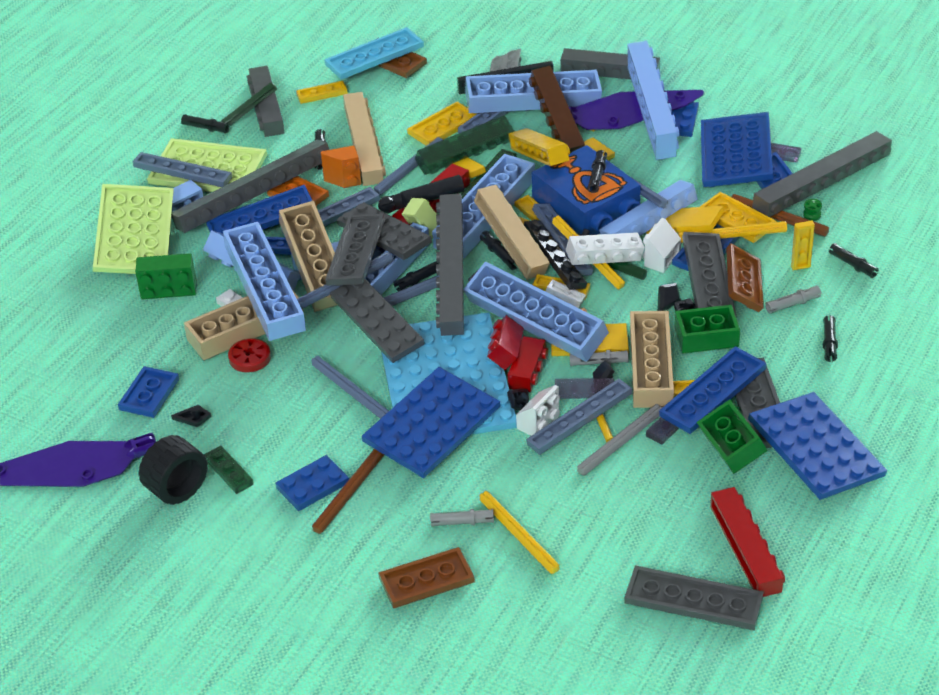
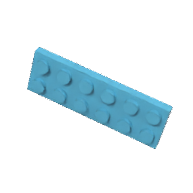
[324,27,424,80]

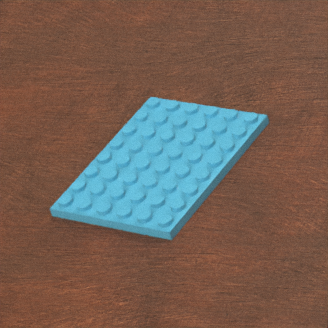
[381,312,517,435]

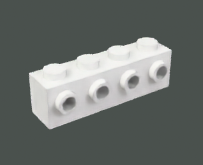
[566,233,645,265]

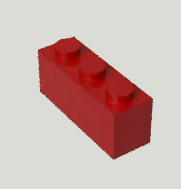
[487,315,524,370]
[508,336,548,393]

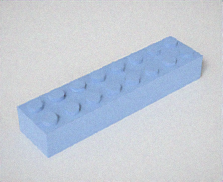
[628,41,679,160]
[465,70,602,113]
[432,154,535,258]
[223,222,306,341]
[463,261,609,362]

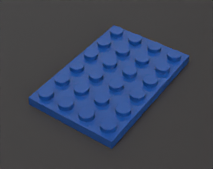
[701,112,774,187]
[362,367,500,478]
[748,392,887,500]

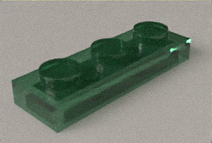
[204,446,254,494]

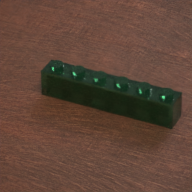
[415,115,514,175]

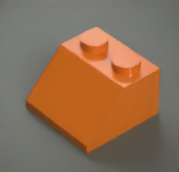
[320,145,361,188]

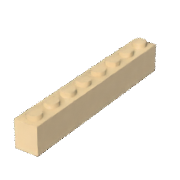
[343,92,386,186]

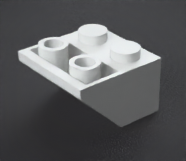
[643,218,681,273]
[516,385,560,436]

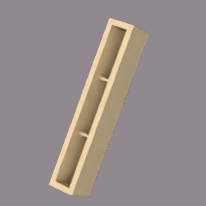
[474,185,549,280]

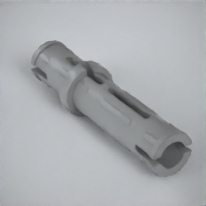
[765,285,821,314]
[570,350,628,366]
[430,509,494,527]

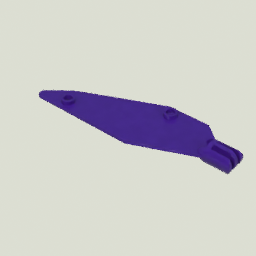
[568,90,704,130]
[0,432,156,487]

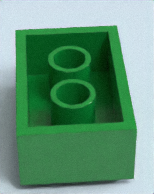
[135,253,197,300]
[675,305,740,353]
[696,399,768,474]

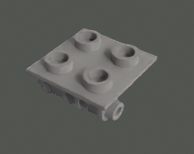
[490,49,521,71]

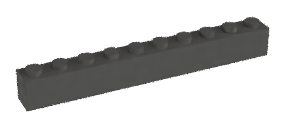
[752,131,892,217]
[171,139,329,233]
[436,194,464,336]

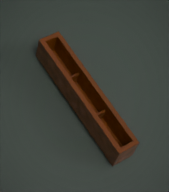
[529,66,585,153]

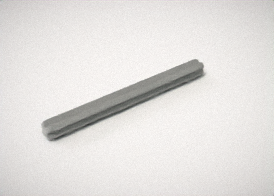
[577,404,662,476]

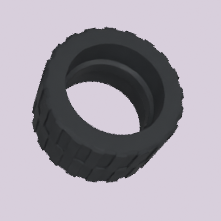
[138,435,208,505]

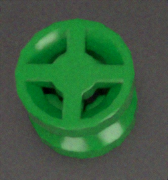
[803,199,822,221]

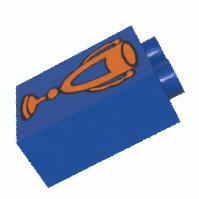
[531,145,641,235]

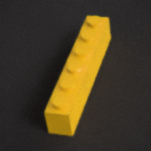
[508,128,570,166]

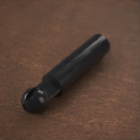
[378,175,464,214]

